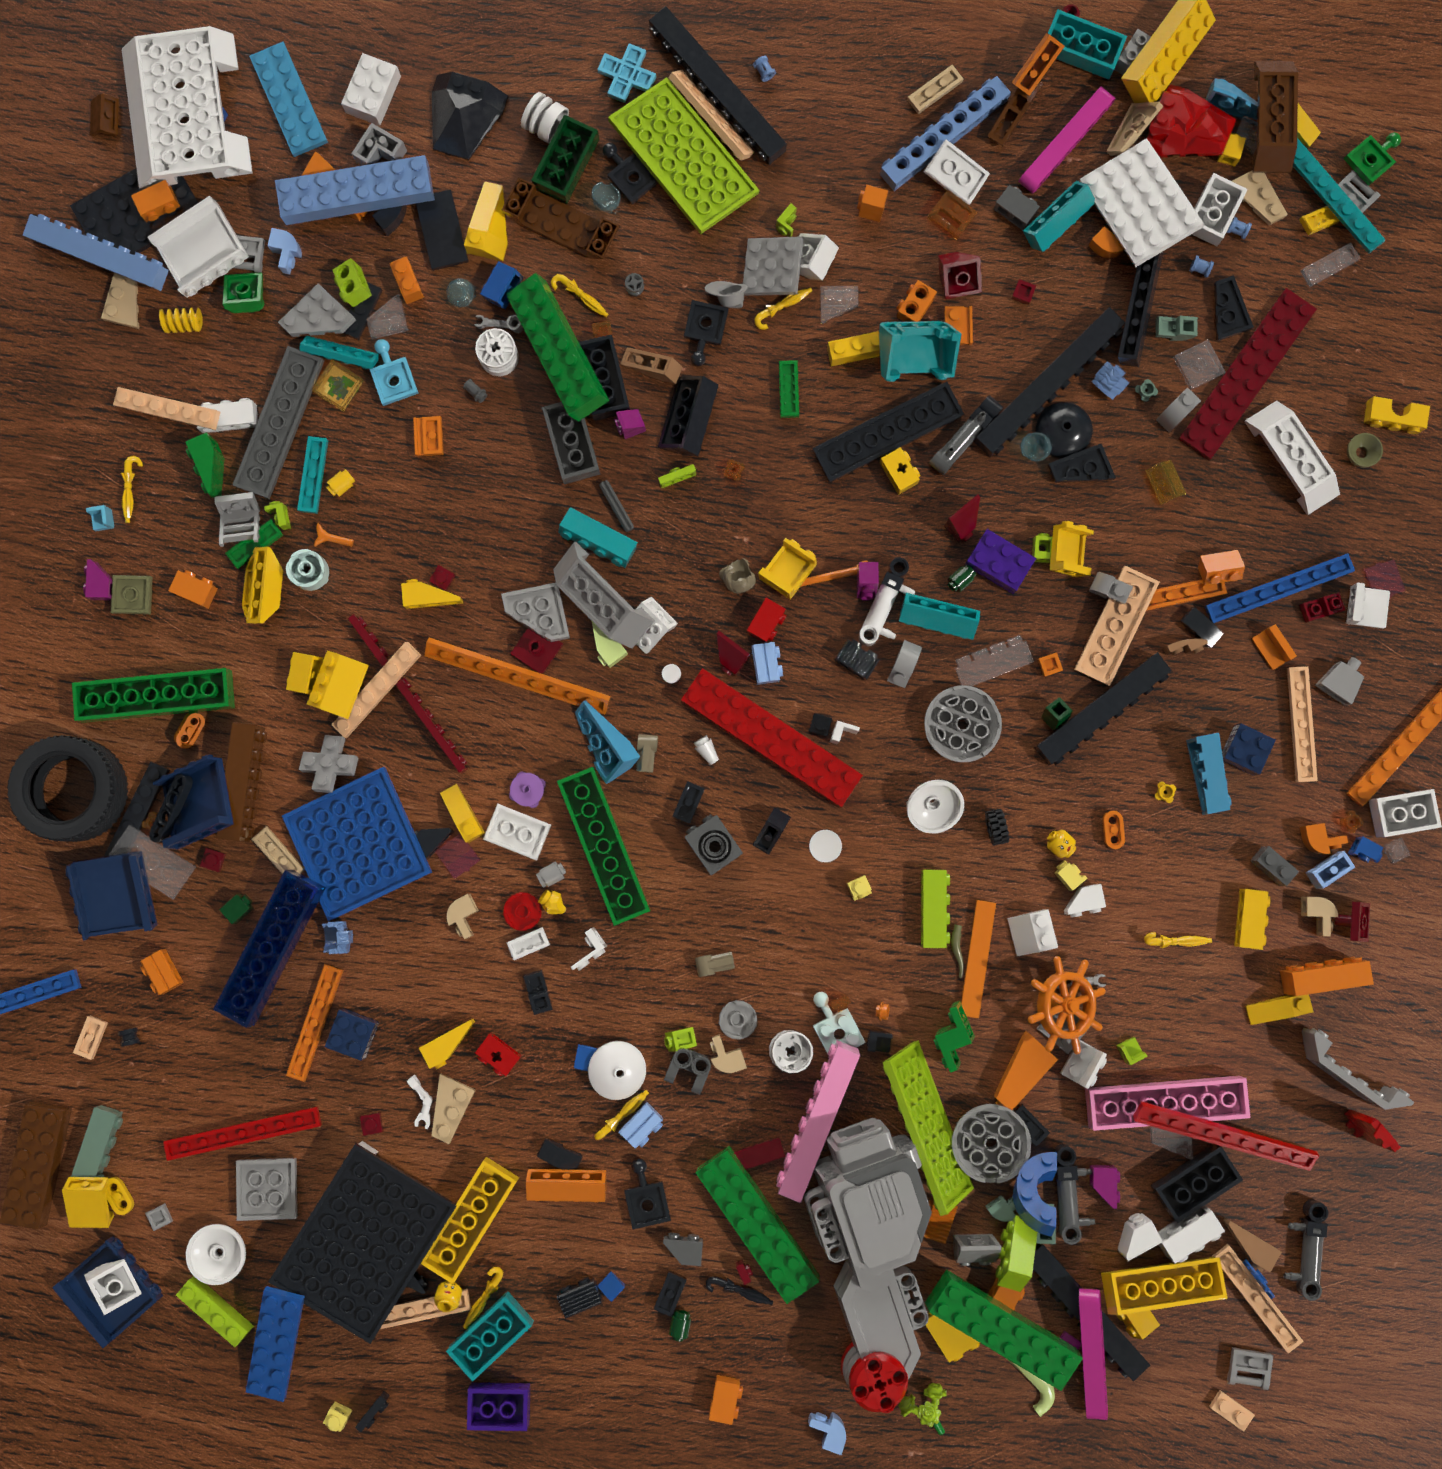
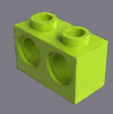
[333,258,372,307]

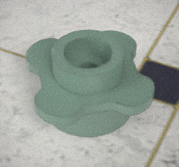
[1135,379,1158,402]

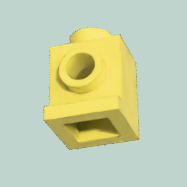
[1055,860,1087,891]
[846,875,872,901]
[323,1402,353,1432]

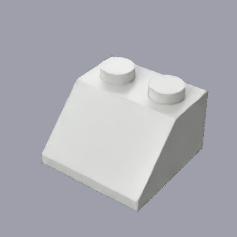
[799,233,839,281]
[1007,909,1058,956]
[1118,1213,1163,1261]
[84,1259,142,1315]

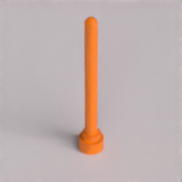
[800,560,868,587]

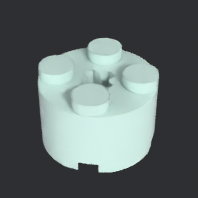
[286,549,329,591]

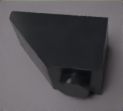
[753,807,791,854]
[415,828,454,860]

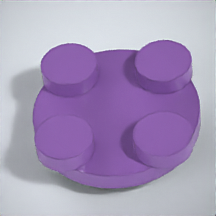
[509,772,546,808]

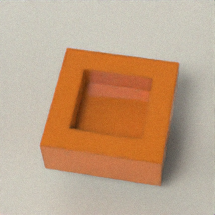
[1037,652,1063,677]

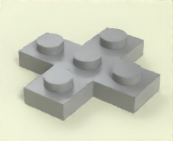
[299,735,358,793]

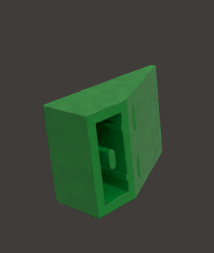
[186,432,225,498]

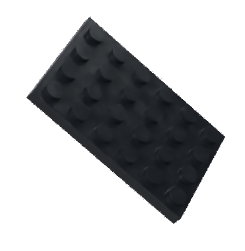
[70,168,199,271]

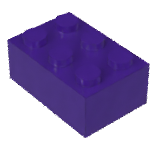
[965,529,1036,594]
[467,1382,530,1431]

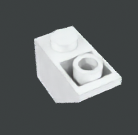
[1064,884,1106,917]

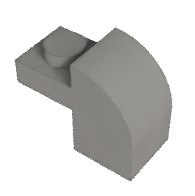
[1156,387,1201,433]
[1089,572,1133,605]
[887,640,922,688]

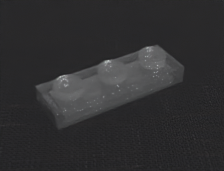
[1300,243,1361,287]

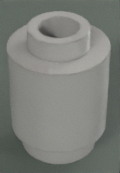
[536,861,566,888]

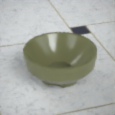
[1347,433,1383,468]

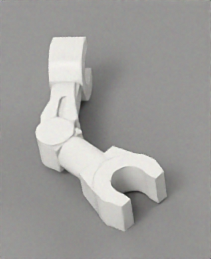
[407,1075,433,1129]

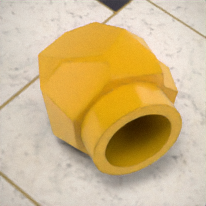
[538,890,566,915]

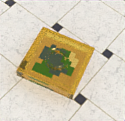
[312,360,364,412]

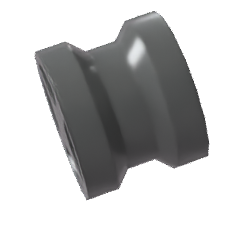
[625,273,644,296]

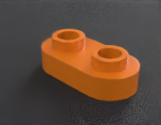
[174,712,205,749]
[1102,811,1125,849]

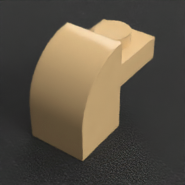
[447,894,479,939]
[1301,897,1338,936]
[710,1034,747,1073]

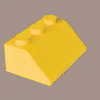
[307,650,369,719]

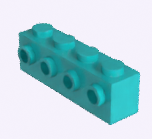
[1023,181,1095,252]
[558,507,638,568]
[899,593,980,640]

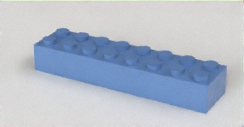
[275,155,435,225]

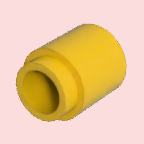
[326,469,355,497]

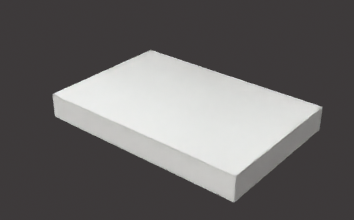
[924,140,990,206]
[483,804,551,861]

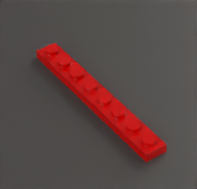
[163,1106,322,1161]

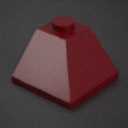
[938,252,982,299]
[944,494,980,543]
[717,631,750,676]

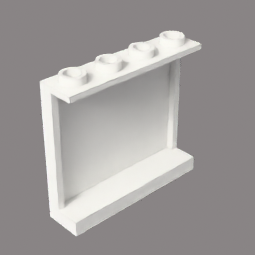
[148,196,249,298]

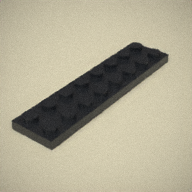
[812,382,964,483]

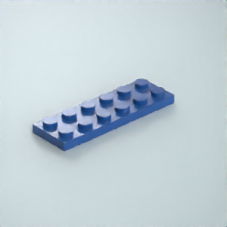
[246,1286,305,1402]

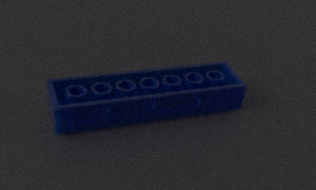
[213,870,326,1028]

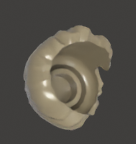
[719,558,756,594]

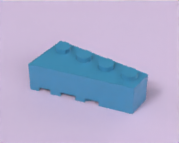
[1186,733,1231,815]

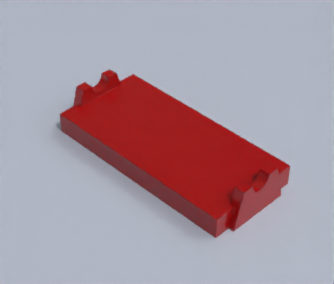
[1344,1109,1401,1152]

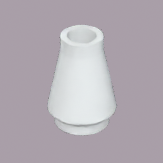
[694,735,719,765]

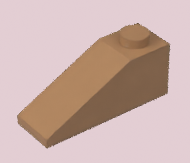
[620,347,683,384]
[1223,1218,1282,1272]

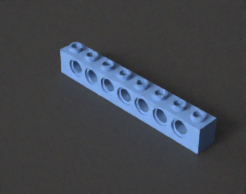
[880,76,1011,191]

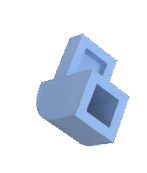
[268,228,302,274]
[808,1412,846,1455]

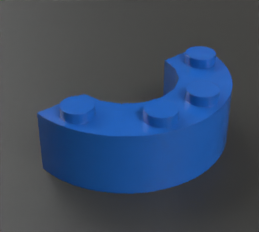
[1013,1152,1057,1236]

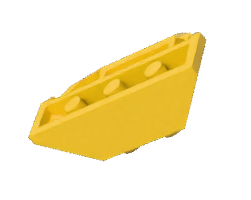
[242,547,283,624]

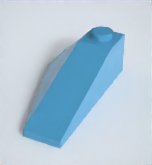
[1205,78,1258,125]
[575,701,640,784]

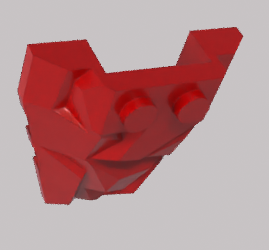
[1147,84,1236,158]

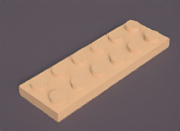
[1074,566,1160,686]

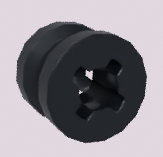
[118,1027,140,1047]

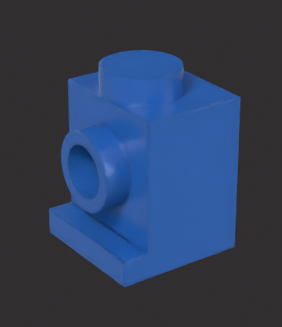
[1347,836,1384,863]

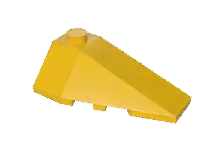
[464,182,508,262]

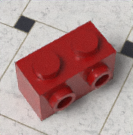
[747,598,787,643]

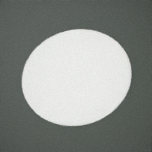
[809,830,842,862]

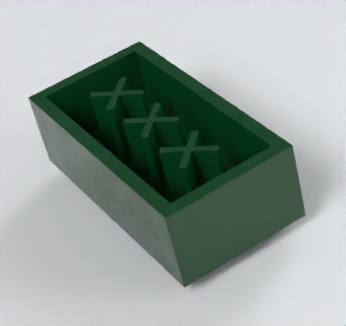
[531,114,600,204]

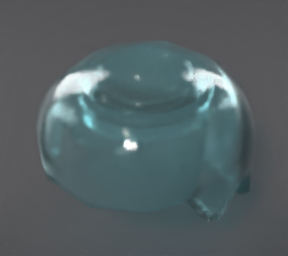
[591,182,621,212]
[446,278,476,308]
[1020,432,1052,462]

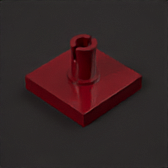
[510,628,564,674]
[1335,901,1370,942]

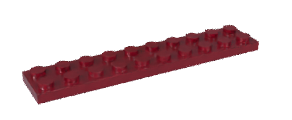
[1179,288,1317,460]

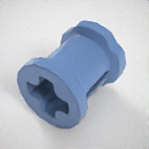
[753,55,776,82]
[1227,216,1252,240]
[1189,255,1214,278]

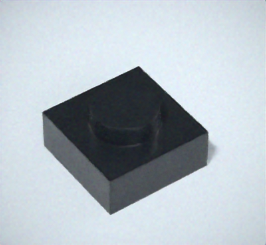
[809,713,832,737]

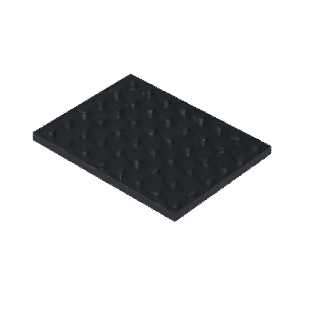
[268,1143,457,1344]

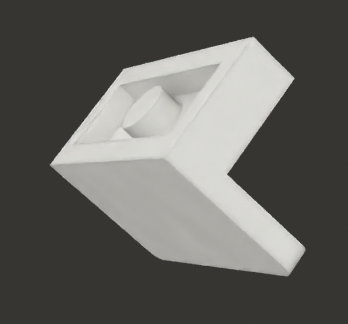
[830,721,860,744]

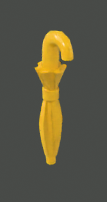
[550,274,609,318]
[754,287,812,330]
[121,456,143,523]
[1144,932,1212,949]
[594,1090,649,1140]
[463,1267,503,1329]

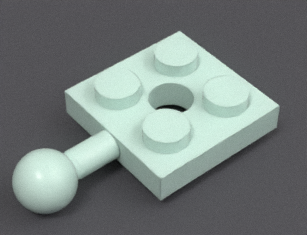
[813,992,866,1053]

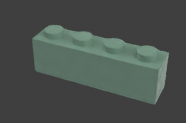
[71,1105,123,1177]

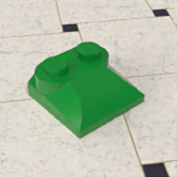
[223,272,265,313]

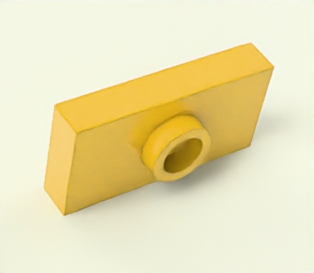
[1299,206,1340,236]

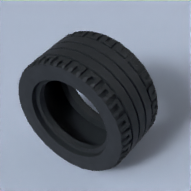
[7,735,128,842]

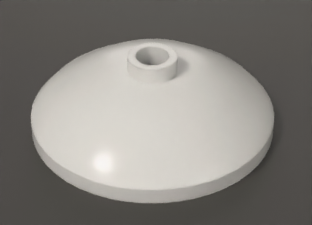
[907,780,964,833]
[588,1041,646,1100]
[186,1224,246,1285]

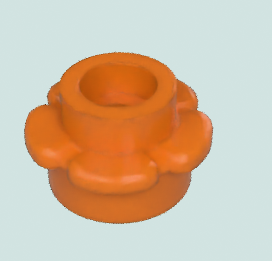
[876,1002,890,1021]

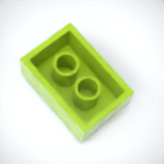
[996,1215,1038,1292]

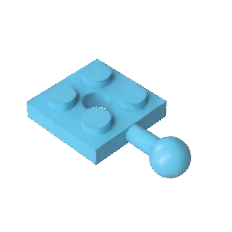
[370,339,419,406]

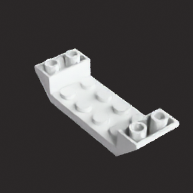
[1244,401,1340,515]

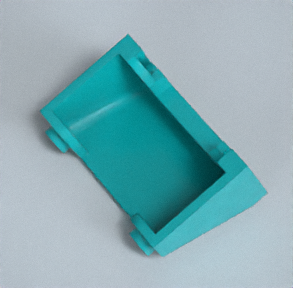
[879,321,962,382]

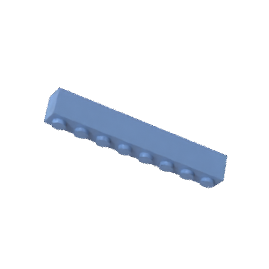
[23,214,169,291]

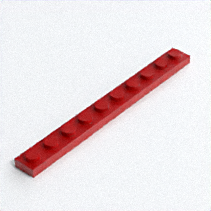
[1133,1101,1319,1171]

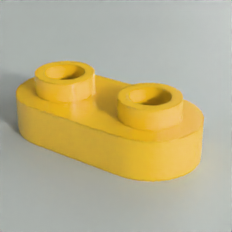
[105,1177,134,1215]

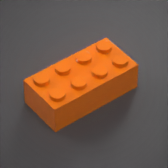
[1280,956,1374,996]

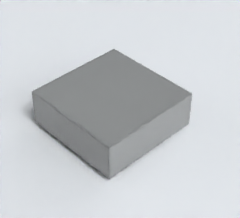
[145,1204,173,1231]

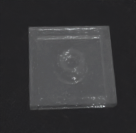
[1173,340,1226,390]

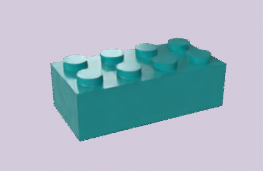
[1048,9,1127,79]
[446,1291,534,1382]

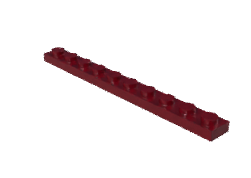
[348,614,468,774]

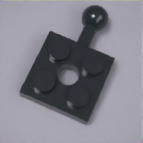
[602,143,658,205]
[684,300,729,367]
[624,1158,671,1230]

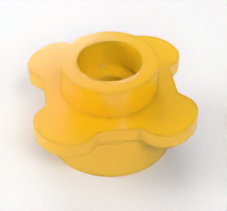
[1155,782,1176,803]

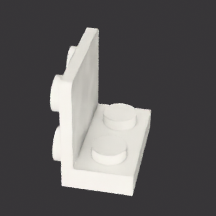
[1346,583,1390,629]
[636,597,678,654]
[571,927,607,971]
[1060,1040,1107,1089]

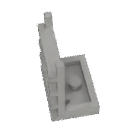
[215,492,260,547]

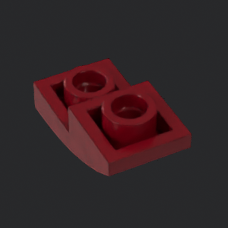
[1299,592,1345,623]

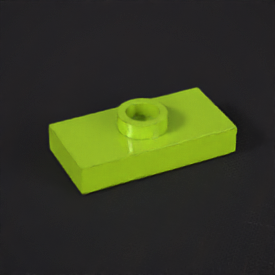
[658,464,696,488]

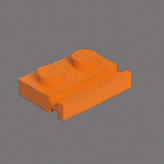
[944,306,973,345]
[413,416,444,456]

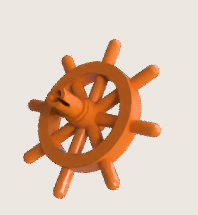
[1028,956,1106,1055]

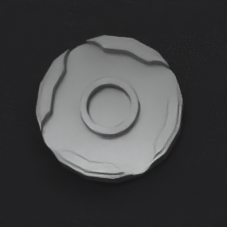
[719,1000,757,1040]

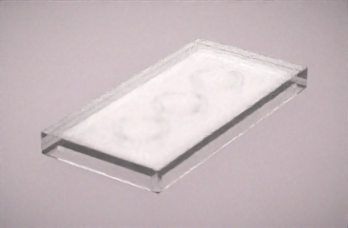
[108,825,196,900]

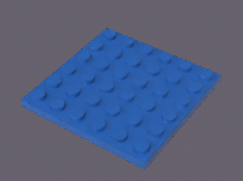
[282,767,432,921]

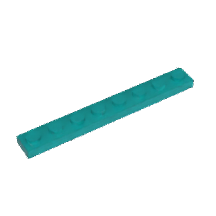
[1293,138,1385,254]

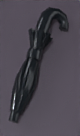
[705,1276,773,1305]

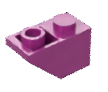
[614,409,646,439]
[83,559,112,600]
[857,562,879,600]
[1089,1165,1120,1209]

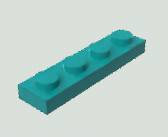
[300,336,379,369]
[297,436,328,514]

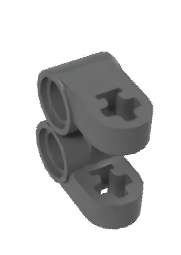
[664,1048,711,1095]

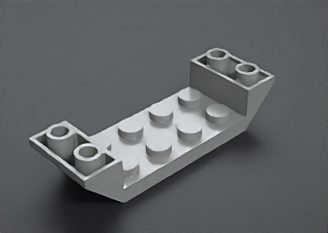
[553,542,655,648]
[1302,1028,1414,1110]

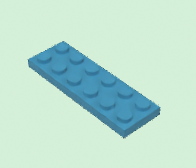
[249,42,328,157]

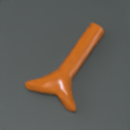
[314,523,354,547]

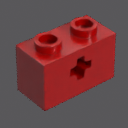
[475,1032,522,1076]

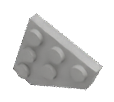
[278,284,356,337]
[501,583,570,642]

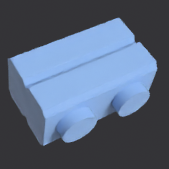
[752,642,783,685]
[1306,851,1355,889]
[619,1102,663,1149]

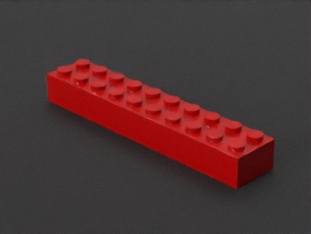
[681,668,863,808]

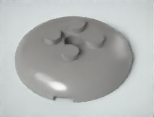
[924,685,1002,762]
[952,1104,1031,1183]

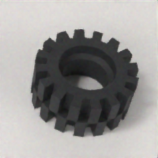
[985,809,1009,846]

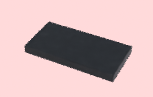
[416,189,469,271]

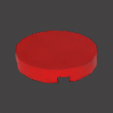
[503,892,542,931]

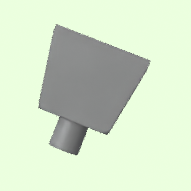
[1315,657,1364,706]

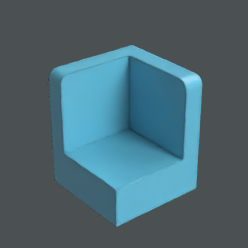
[86,505,114,531]

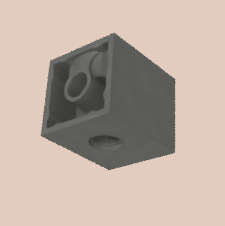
[685,814,743,876]

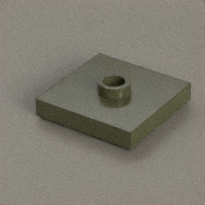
[111,575,153,615]

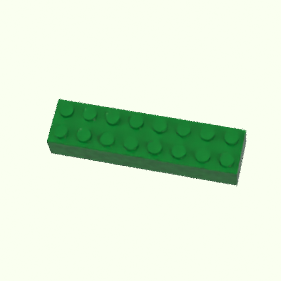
[506,273,609,422]
[72,668,235,723]
[557,767,651,926]
[695,1146,820,1304]
[925,1269,1083,1391]

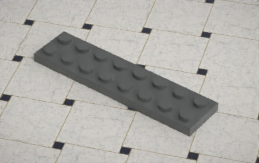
[233,346,324,500]

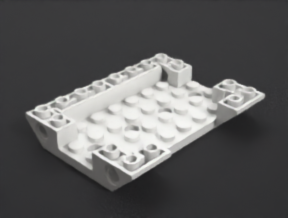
[122,26,253,189]

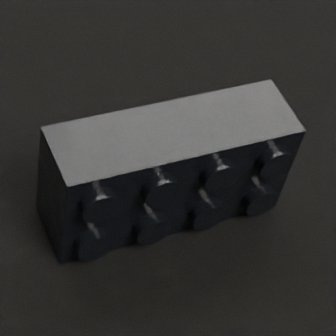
[579,334,630,421]
[1150,1144,1243,1223]

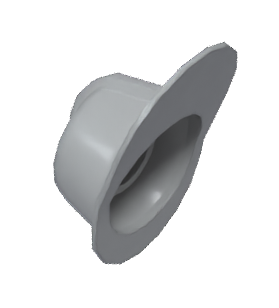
[705,281,748,308]

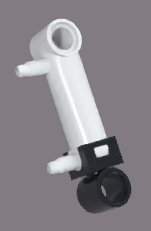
[858,557,915,646]

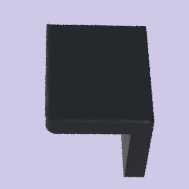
[866,1030,893,1053]

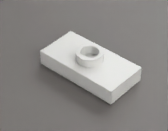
[507,927,550,960]

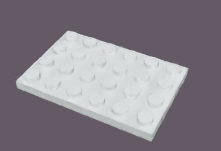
[1080,138,1204,267]

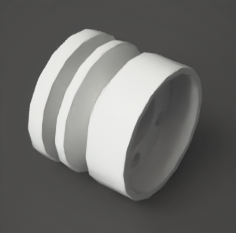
[521,92,569,144]
[475,328,519,376]
[769,1030,813,1073]

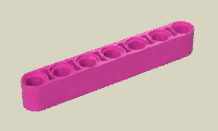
[1018,86,1116,194]
[1079,1289,1108,1420]

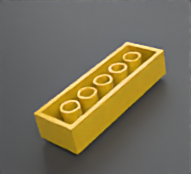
[1121,0,1216,103]
[421,1157,519,1284]
[1101,1257,1227,1315]

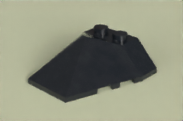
[432,72,508,161]

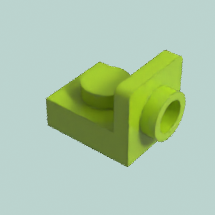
[776,203,797,237]
[264,501,291,530]
[664,1027,697,1052]

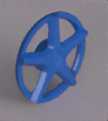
[1243,1259,1275,1299]

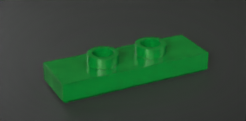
[779,360,799,418]
[225,519,284,569]

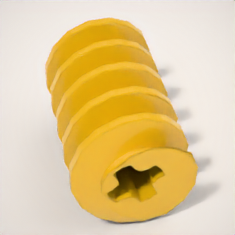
[159,308,203,333]

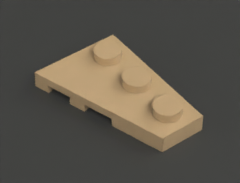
[1107,101,1163,156]
[1232,170,1288,225]
[101,273,139,329]
[432,1073,475,1144]

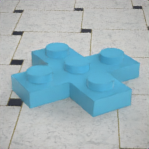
[597,43,656,103]

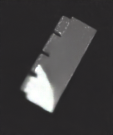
[955,635,1034,686]

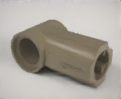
[636,734,658,773]
[695,952,735,977]

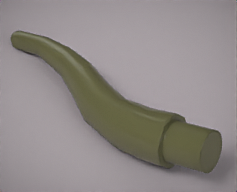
[951,925,964,979]

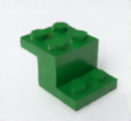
[934,1000,975,1073]

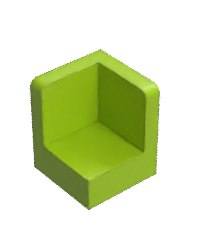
[1117,1037,1147,1065]

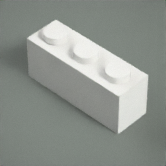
[197,398,258,433]

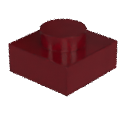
[1011,279,1037,305]
[429,565,456,591]
[200,848,226,872]
[360,1112,384,1136]
[736,1260,753,1285]

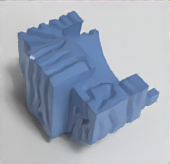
[1092,361,1130,400]
[322,921,353,954]

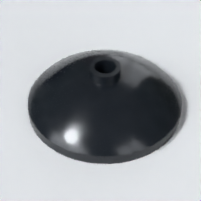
[1036,402,1093,458]

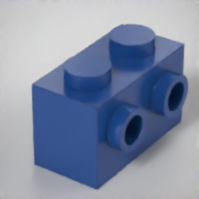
[480,261,524,310]

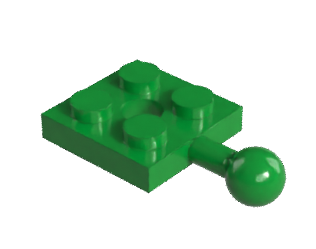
[1344,132,1401,186]

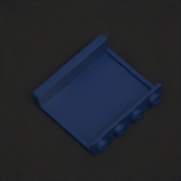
[153,755,233,849]
[66,851,158,941]
[52,1236,163,1348]

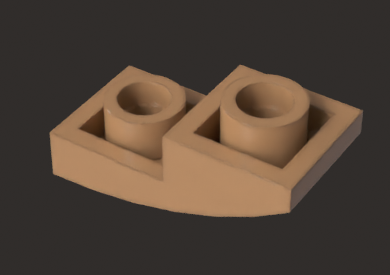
[1163,639,1208,655]

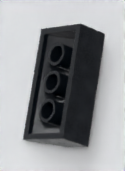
[658,376,719,456]

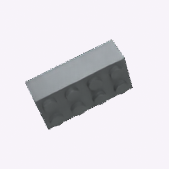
[542,402,600,485]

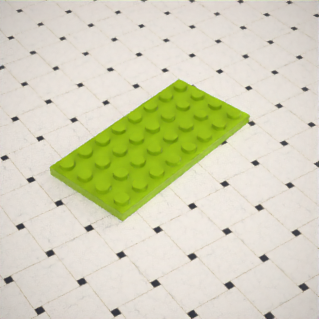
[608,77,760,234]
[883,1041,974,1216]

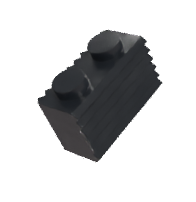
[834,639,880,681]
[557,1277,603,1319]

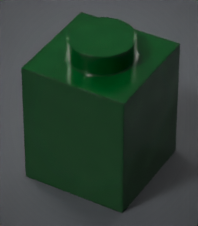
[1041,697,1073,731]
[219,894,254,924]

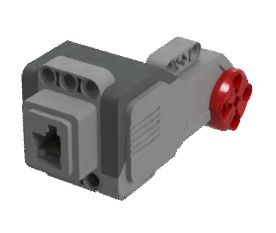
[804,1118,932,1413]

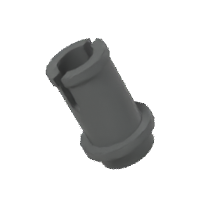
[463,379,487,403]

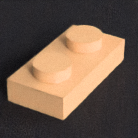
[73,1016,108,1060]
[1209,1390,1255,1431]

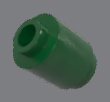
[948,564,976,592]
[669,1310,691,1342]

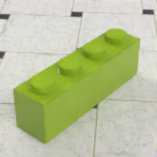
[921,870,950,948]
[176,1276,254,1347]

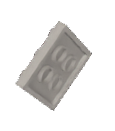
[743,237,803,296]
[236,1158,297,1221]

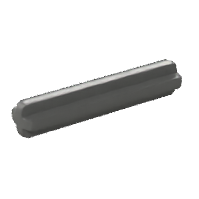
[599,480,634,532]

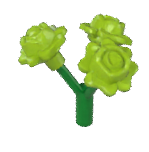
[898,1383,947,1435]

